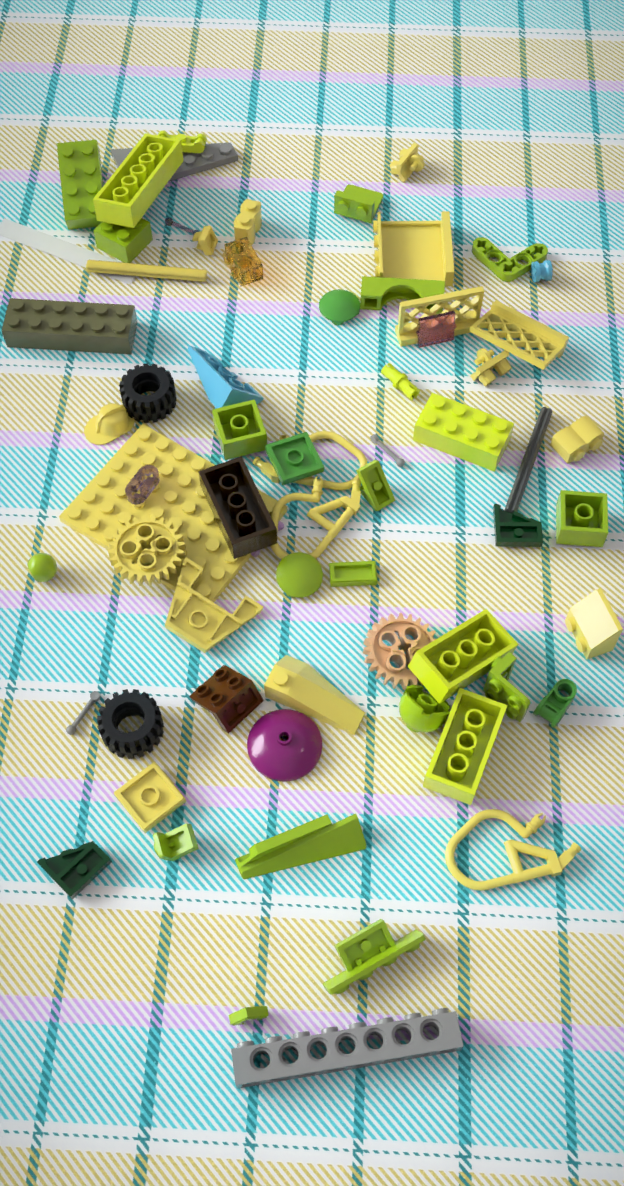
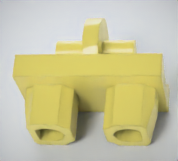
[390,143,425,182]
[470,348,512,387]

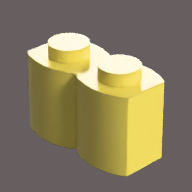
[234,199,262,248]
[551,415,604,463]

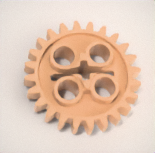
[363,613,436,690]

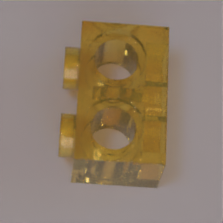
[223,237,263,286]

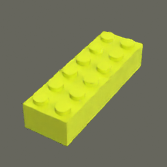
[93,133,184,228]

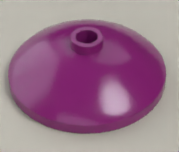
[247,709,322,782]

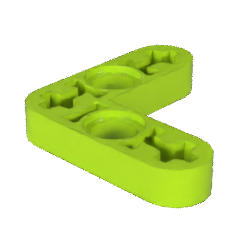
[472,237,548,282]

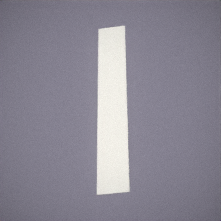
[0,218,136,285]

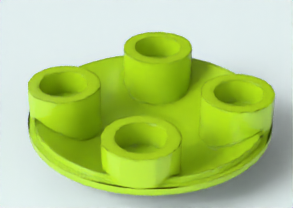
[276,552,323,598]

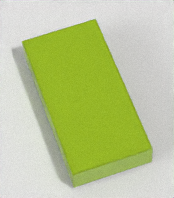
[329,561,377,587]

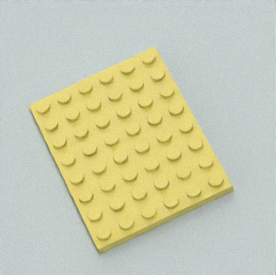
[59,424,288,602]

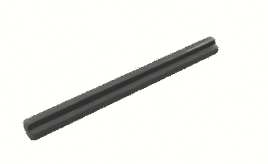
[505,407,552,514]

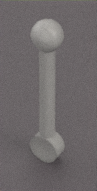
[370,434,405,467]
[66,691,100,735]

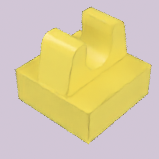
[192,226,218,256]

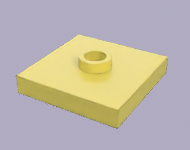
[113,761,186,833]

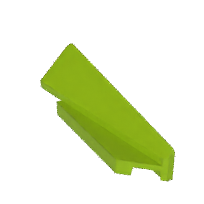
[235,813,366,879]

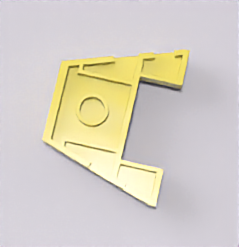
[165,557,264,653]

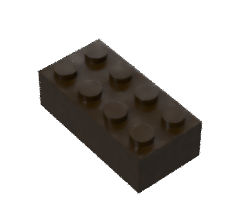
[198,456,277,559]

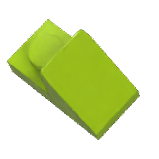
[356,460,396,511]

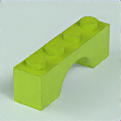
[360,276,445,314]

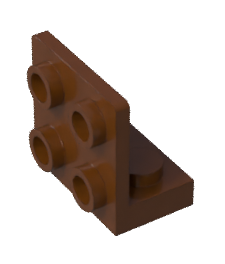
[190,665,264,734]

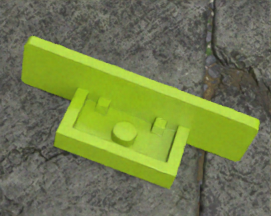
[323,919,426,995]

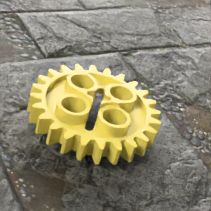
[108,515,186,586]

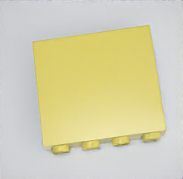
[373,211,454,286]

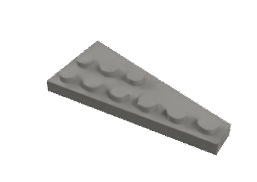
[110,142,238,182]

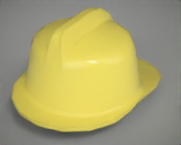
[84,403,134,445]

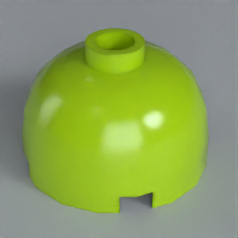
[399,685,450,732]

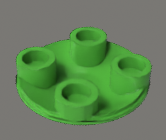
[319,289,360,326]

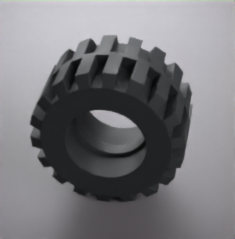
[119,363,177,423]
[97,689,164,759]

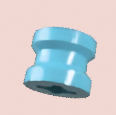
[531,260,553,283]

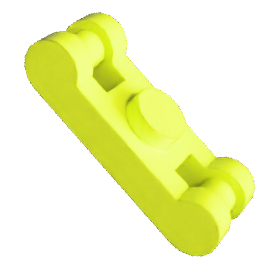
[157,131,207,153]

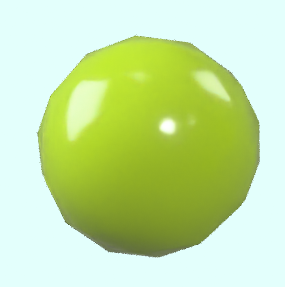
[27,553,57,582]

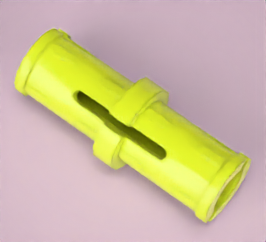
[381,363,420,400]

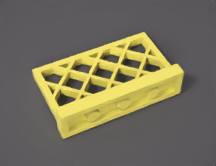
[395,286,484,347]
[469,300,569,370]

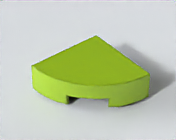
[229,1006,269,1026]

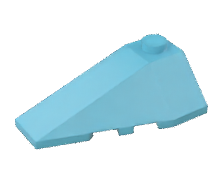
[188,346,264,409]

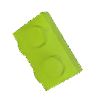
[334,184,383,223]
[483,652,531,722]

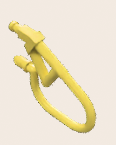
[253,431,368,490]
[270,476,361,560]
[445,809,581,891]

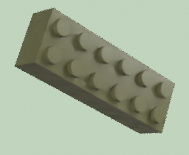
[1,298,138,355]

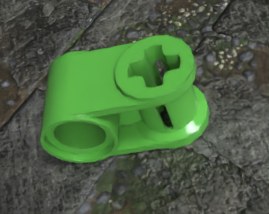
[533,679,577,728]

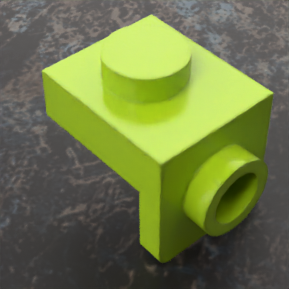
[153,823,199,861]

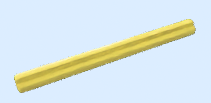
[86,260,207,282]

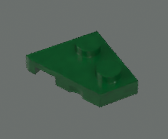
[493,504,543,547]
[37,841,112,900]

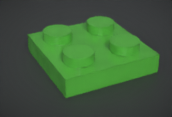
[265,432,325,486]

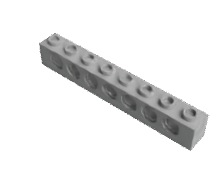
[231,1008,464,1089]

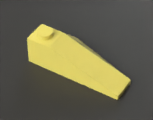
[264,655,365,735]

